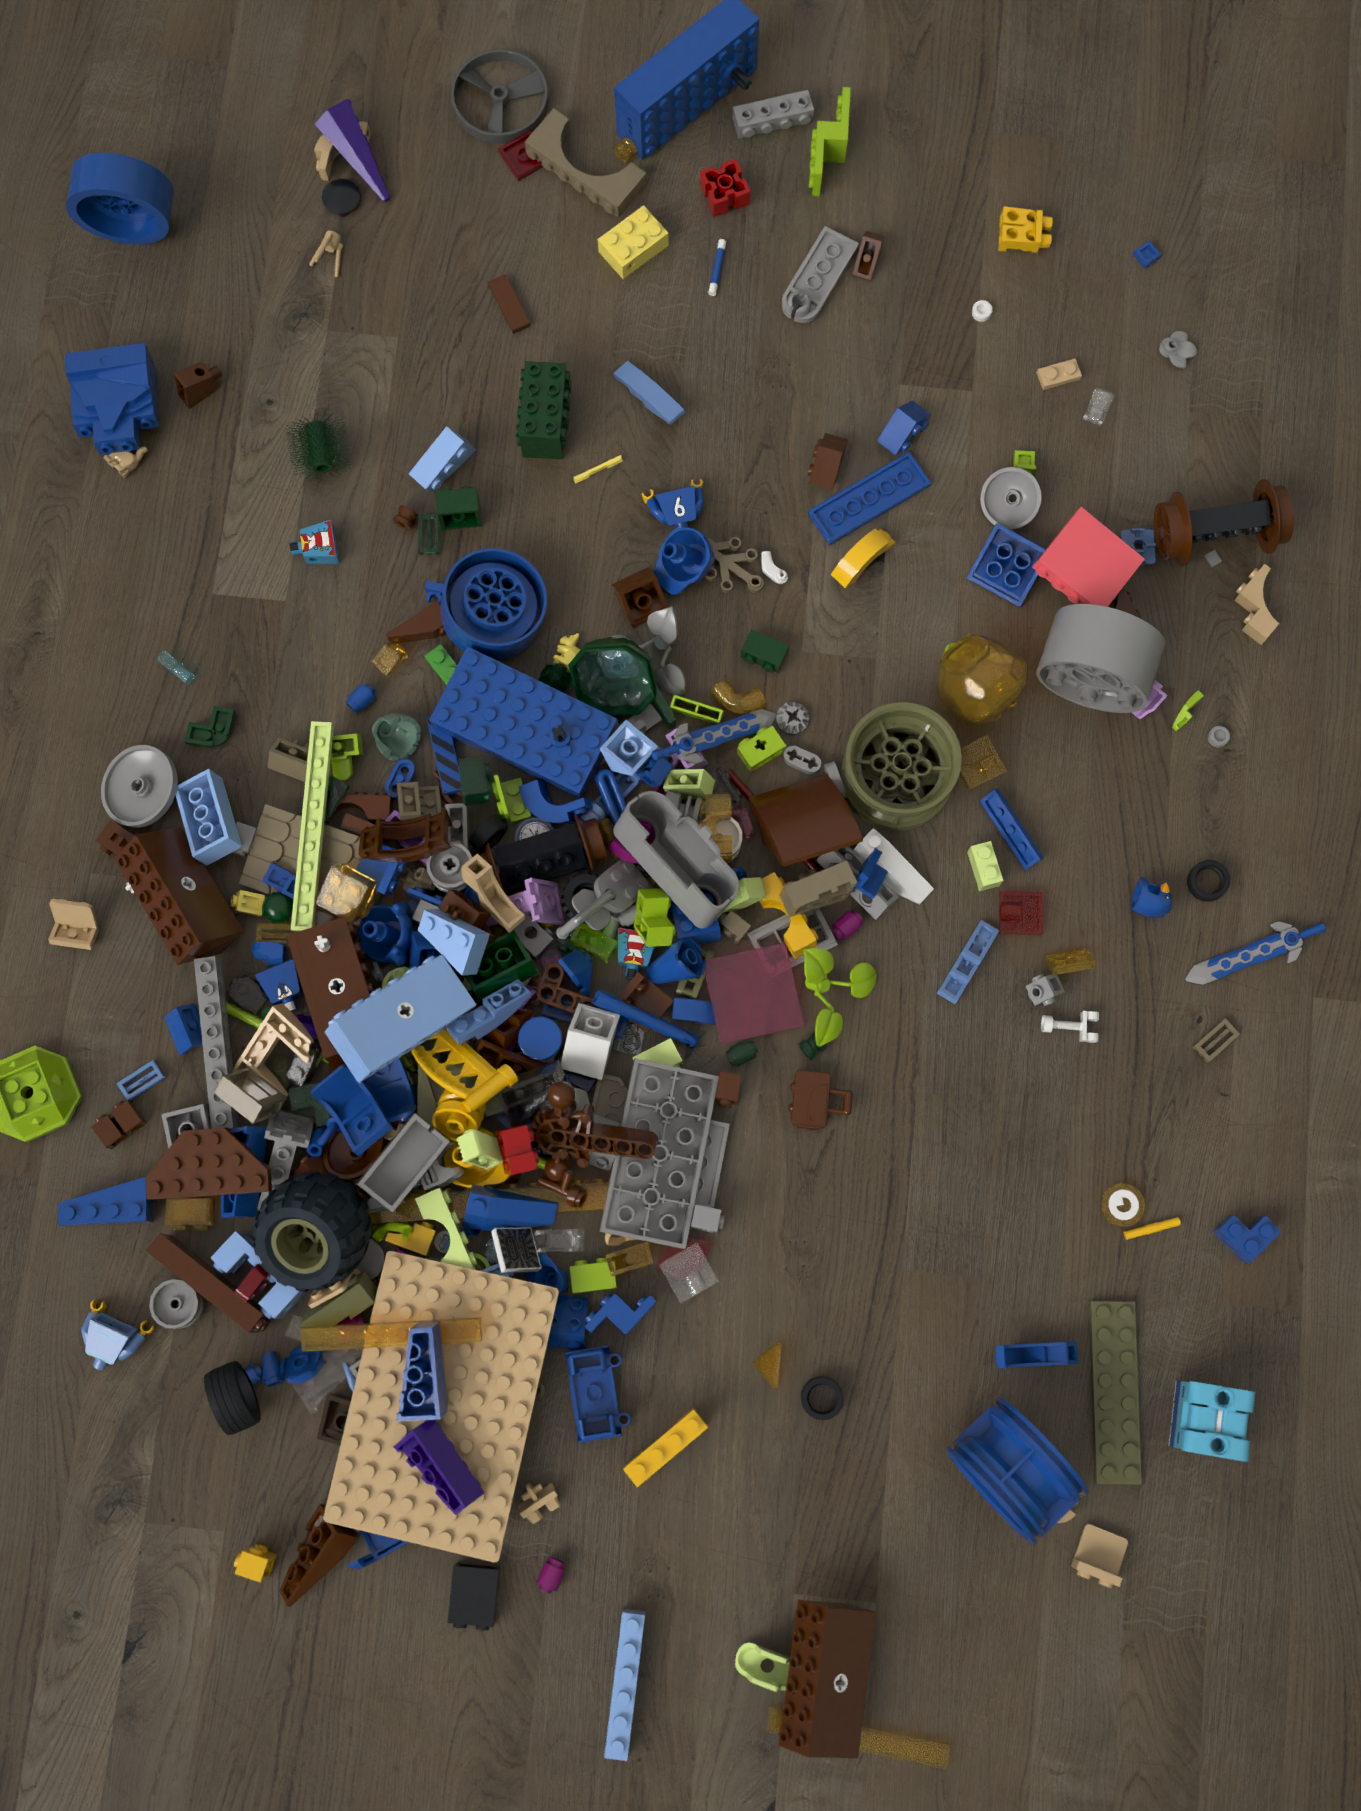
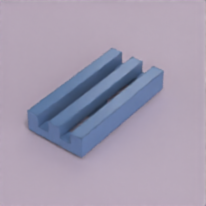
[117,1060,166,1101]

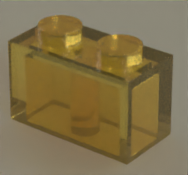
[165,1198,215,1230]

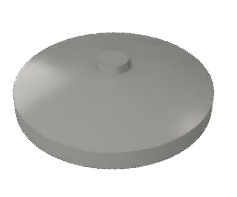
[101,745,178,828]

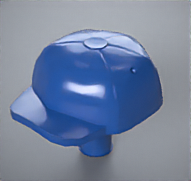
[654,527,715,595]

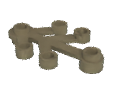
[705,537,764,593]

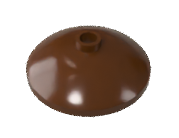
[323,1130,384,1181]

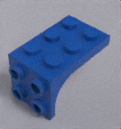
[364,1057,417,1123]
[311,1065,393,1156]

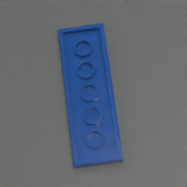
[808,451,931,546]

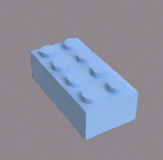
[176,769,242,866]

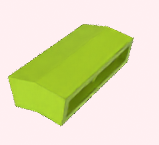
[670,695,724,725]

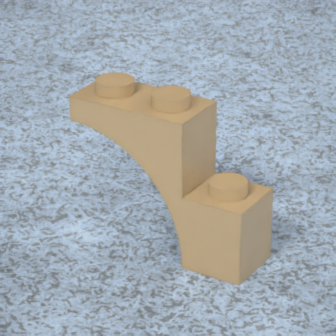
[1234,564,1280,645]
[461,854,525,933]

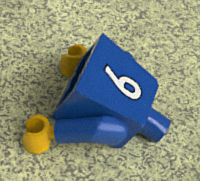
[642,479,704,528]

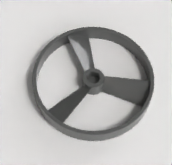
[451,49,548,144]

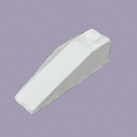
[853,828,934,905]

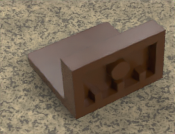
[617,972,674,1033]

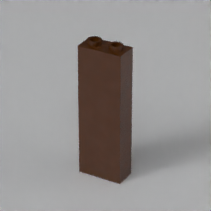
[146,1233,271,1333]

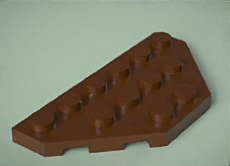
[145,1127,272,1200]

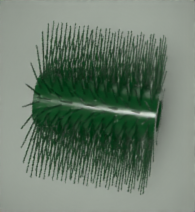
[285,413,352,480]

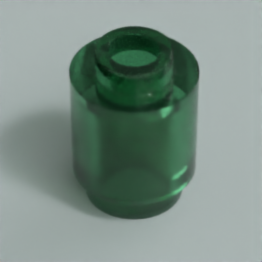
[725,1039,758,1067]

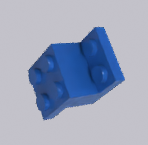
[585,1293,657,1335]

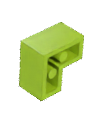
[634,888,675,947]

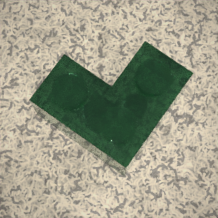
[458,756,493,806]
[288,1082,332,1128]

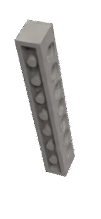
[194,956,239,1129]

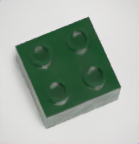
[435,486,482,530]

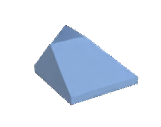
[600,720,658,776]

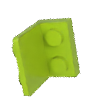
[492,774,532,825]

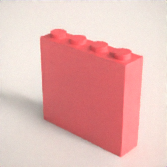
[1032,507,1145,607]

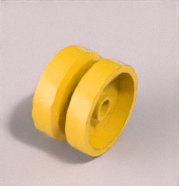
[432,1088,487,1142]

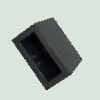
[448,1563,501,1631]

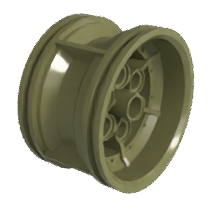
[841,702,962,831]

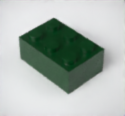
[464,930,538,1004]

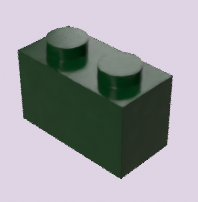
[741,629,789,673]

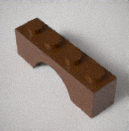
[325,791,393,825]

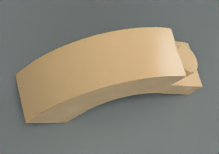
[314,121,371,181]

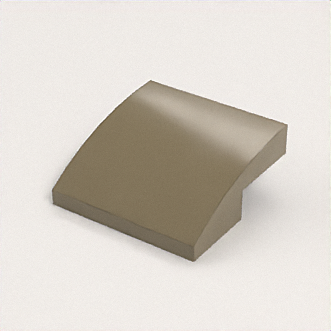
[397,782,441,820]

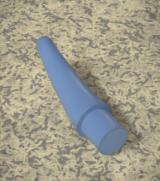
[343,1362,356,1393]

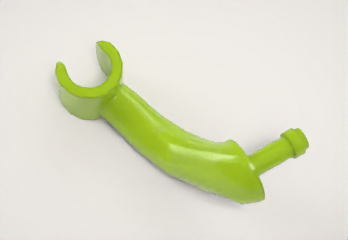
[371,1222,413,1242]

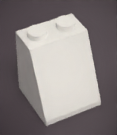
[560,1003,620,1080]

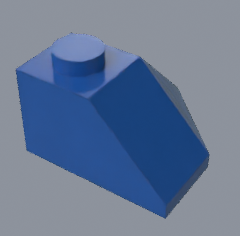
[558,949,593,998]

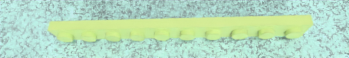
[291,721,334,931]

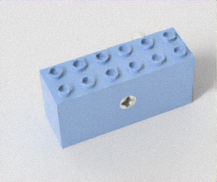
[324,955,476,1083]

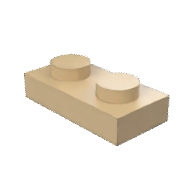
[1037,358,1082,390]

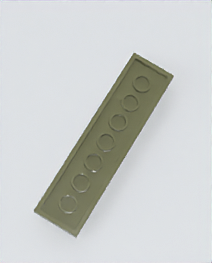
[1089,1301,1142,1485]

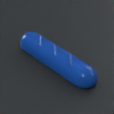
[595,769,627,826]

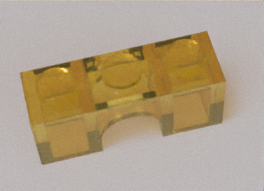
[701,794,732,861]

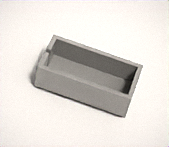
[357,1113,450,1213]

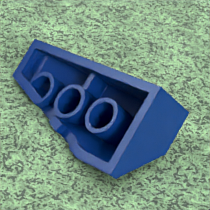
[463,1184,558,1231]

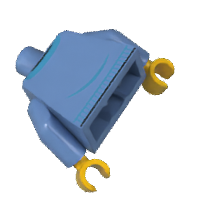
[81,1299,155,1370]

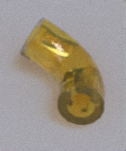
[711,680,767,714]

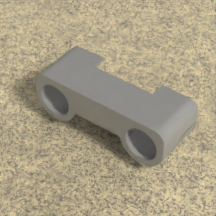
[613,791,739,929]

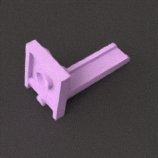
[486,878,566,927]

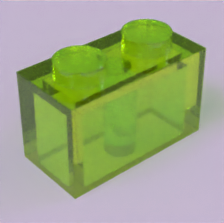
[570,923,618,964]

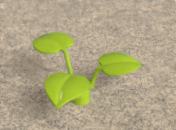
[803,948,877,1046]

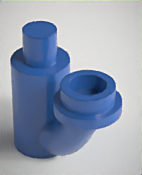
[307,1116,341,1157]

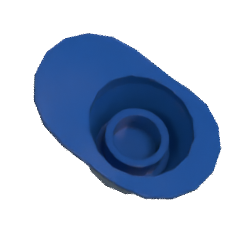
[525,1252,568,1297]

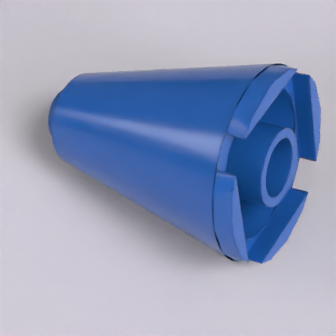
[646,937,706,985]

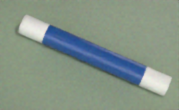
[708,239,726,296]

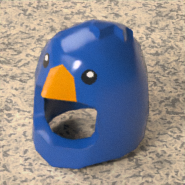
[1130,876,1172,918]

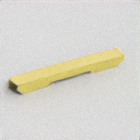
[573,455,623,483]

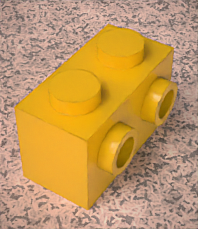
[234,1544,278,1583]

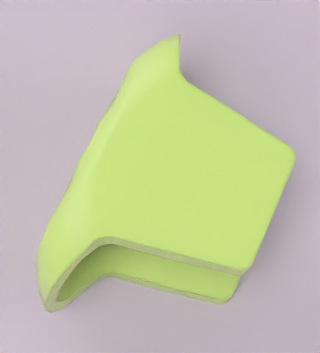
[735,1643,790,1692]

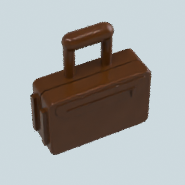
[788,1070,853,1130]

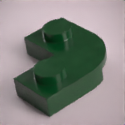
[185,706,236,748]

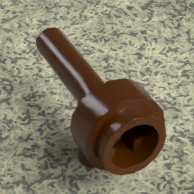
[537,1170,587,1208]

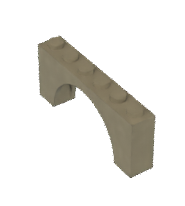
[525,108,646,217]

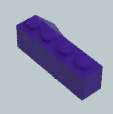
[394,1420,485,1515]

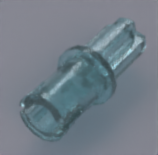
[157,651,195,685]

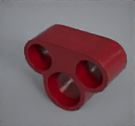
[235,1264,271,1304]

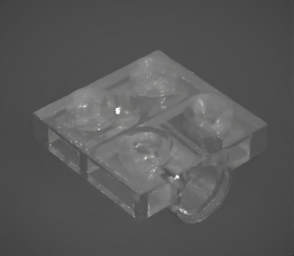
[659,1243,719,1304]

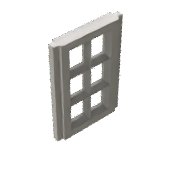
[747,908,838,979]

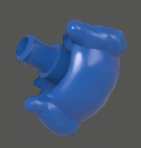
[357,901,413,968]

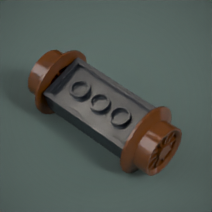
[473,815,607,894]

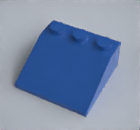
[967,522,1046,607]

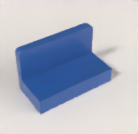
[855,848,888,899]
[165,1003,203,1055]

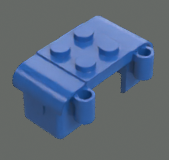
[565,1345,631,1443]

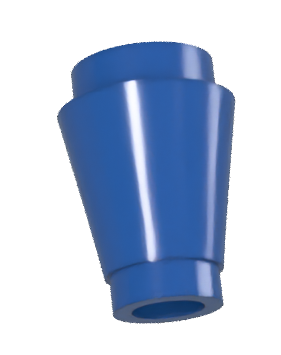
[262,1352,284,1387]

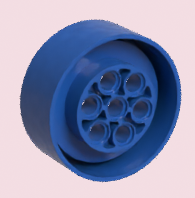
[66,153,174,245]
[440,548,547,661]

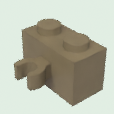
[268,738,309,782]

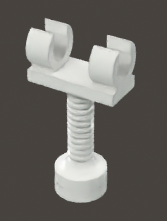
[1041,1011,1099,1043]

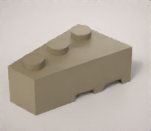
[779,860,857,917]

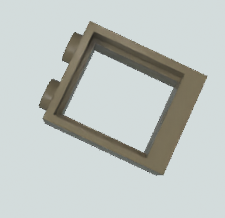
[214,1067,287,1124]

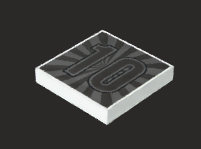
[491,1227,541,1273]

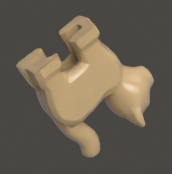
[103,446,147,478]

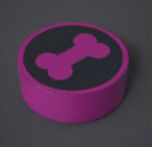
[541,950,562,972]

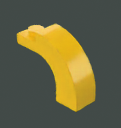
[831,528,895,588]

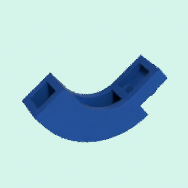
[519,780,593,825]

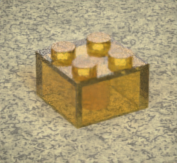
[315,863,377,923]

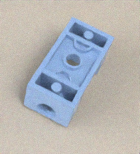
[211,1231,307,1319]

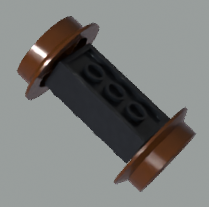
[1153,479,1294,567]

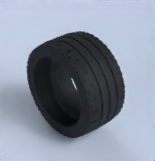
[204,1361,261,1435]

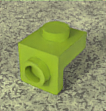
[1013,450,1036,476]

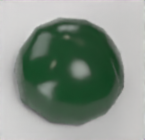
[262,892,293,924]

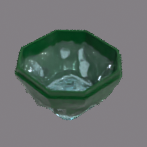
[568,636,657,716]

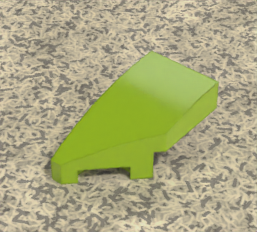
[1172,690,1204,731]

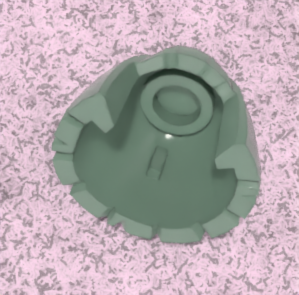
[372,713,421,761]

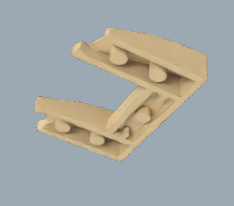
[232,1003,314,1097]

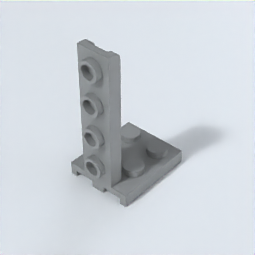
[256,1110,315,1215]

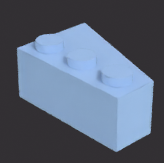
[409,426,477,493]
[418,909,490,976]

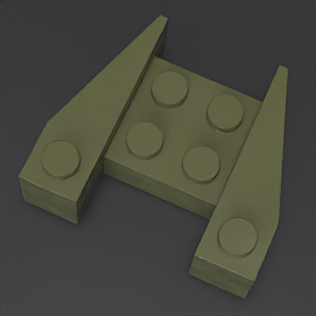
[417,1063,509,1132]

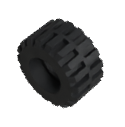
[560,871,611,927]

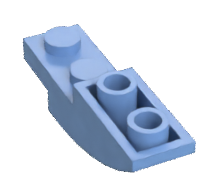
[446,979,531,1045]

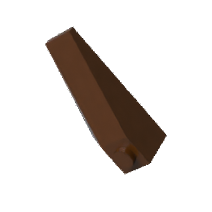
[279,1504,357,1607]

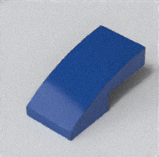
[262,862,296,899]
[672,998,717,1025]

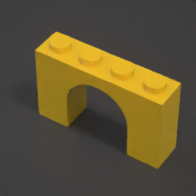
[623,1407,708,1487]

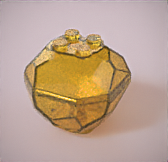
[937,634,1028,725]

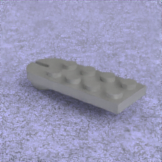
[782,226,859,323]

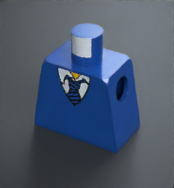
[255,959,304,1013]

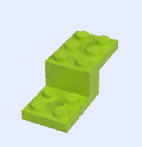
[809,87,851,196]

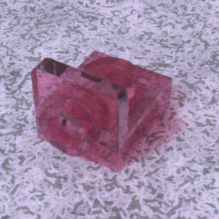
[726,807,754,838]

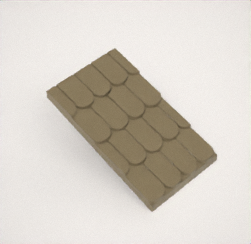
[239,804,396,926]

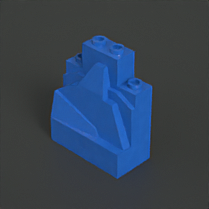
[65,343,159,455]

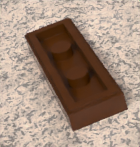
[488,274,531,334]

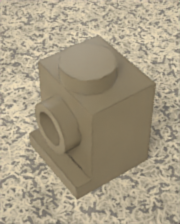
[718,910,751,946]

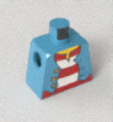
[290,520,339,564]
[618,928,656,979]

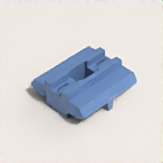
[1121,528,1156,566]

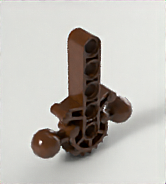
[531,1081,658,1182]

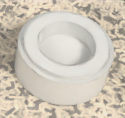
[972,300,992,322]

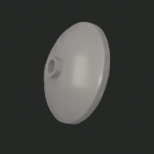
[980,467,1042,529]

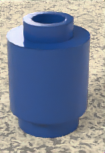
[345,683,376,714]

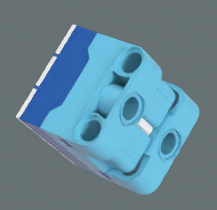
[1169,1381,1255,1462]

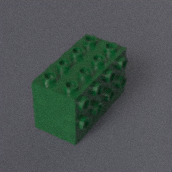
[516,361,571,460]

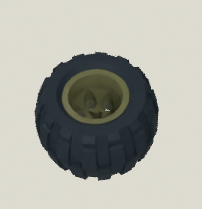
[252,1171,372,1292]

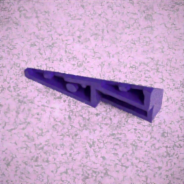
[315,99,391,202]

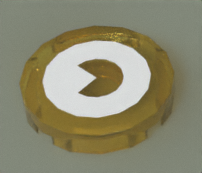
[1101,1183,1145,1227]

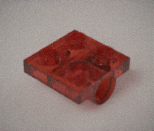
[999,891,1043,935]

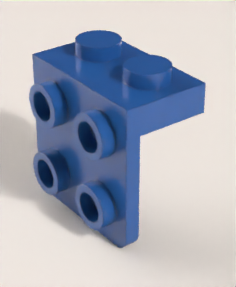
[354,844,407,895]
[547,1295,588,1350]

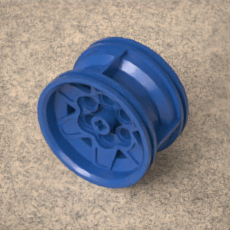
[945,1397,1089,1546]

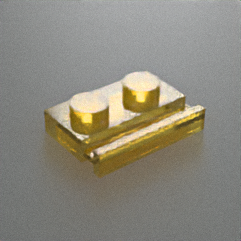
[1045,948,1096,975]

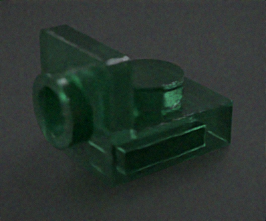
[555,919,578,954]

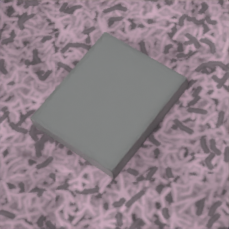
[1204,550,1222,567]

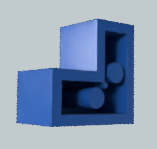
[877,400,931,455]
[1213,1215,1281,1263]

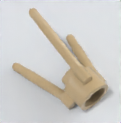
[309,231,343,278]

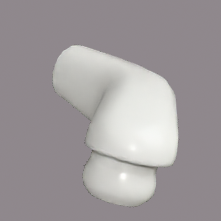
[761,551,788,584]

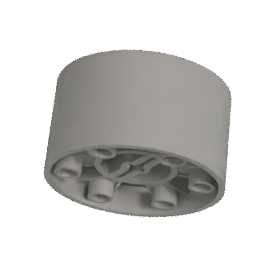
[1036,604,1166,713]

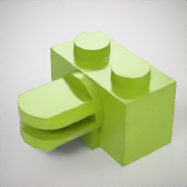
[331,734,364,781]

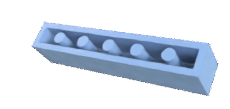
[604,1608,646,1761]

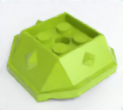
[0,1045,83,1142]

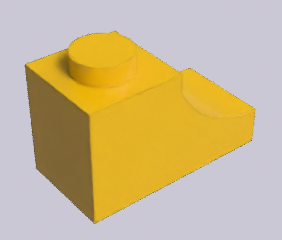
[385,1221,438,1257]

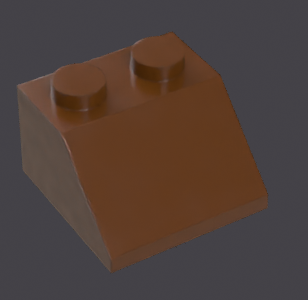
[612,567,668,628]

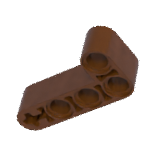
[537,963,617,1015]

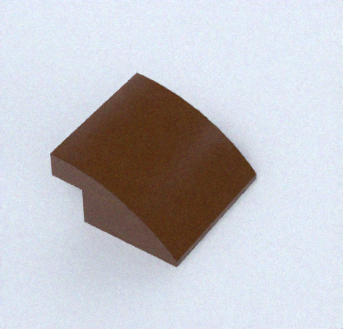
[749,774,863,867]

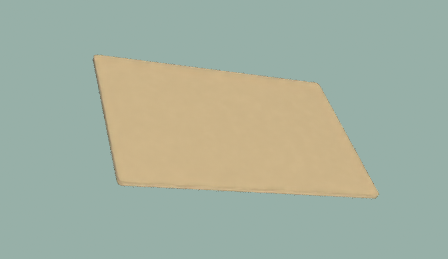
[323,1251,559,1562]

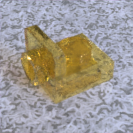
[372,643,408,676]

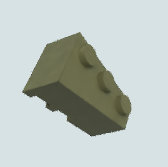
[300,1271,378,1343]

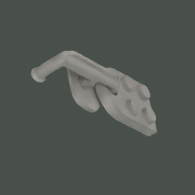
[556,859,653,939]

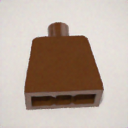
[174,362,223,409]

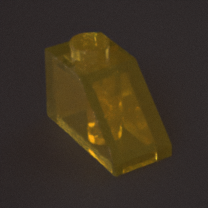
[605,1242,654,1276]

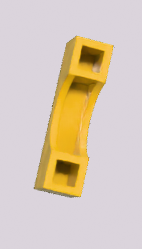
[759,872,818,959]

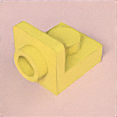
[230,890,265,917]

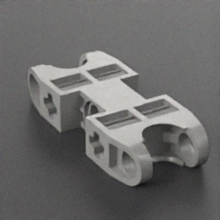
[352,1139,464,1213]

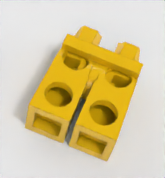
[998,206,1053,253]

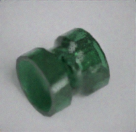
[798,1031,828,1061]

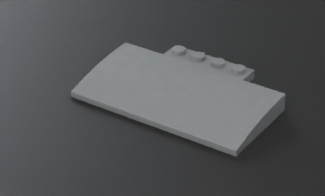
[599,1058,730,1249]

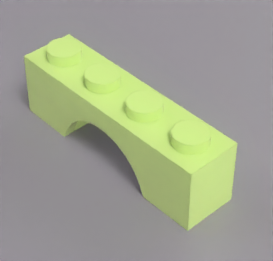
[415,1188,478,1270]

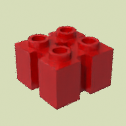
[700,159,751,217]
[495,1125,539,1175]

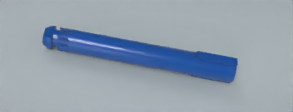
[592,989,698,1047]

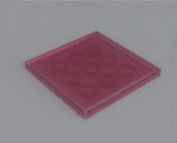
[704,943,804,1044]

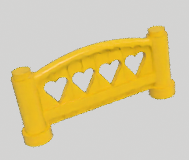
[411,1028,518,1112]

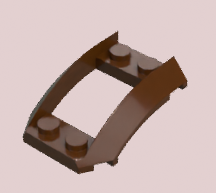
[359,807,452,862]

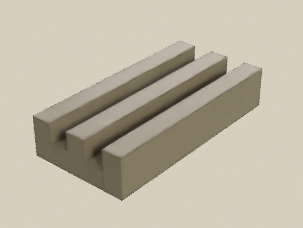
[1193,1018,1240,1063]

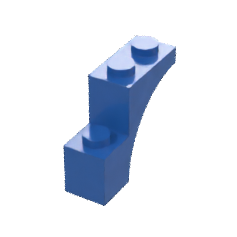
[995,1341,1078,1368]

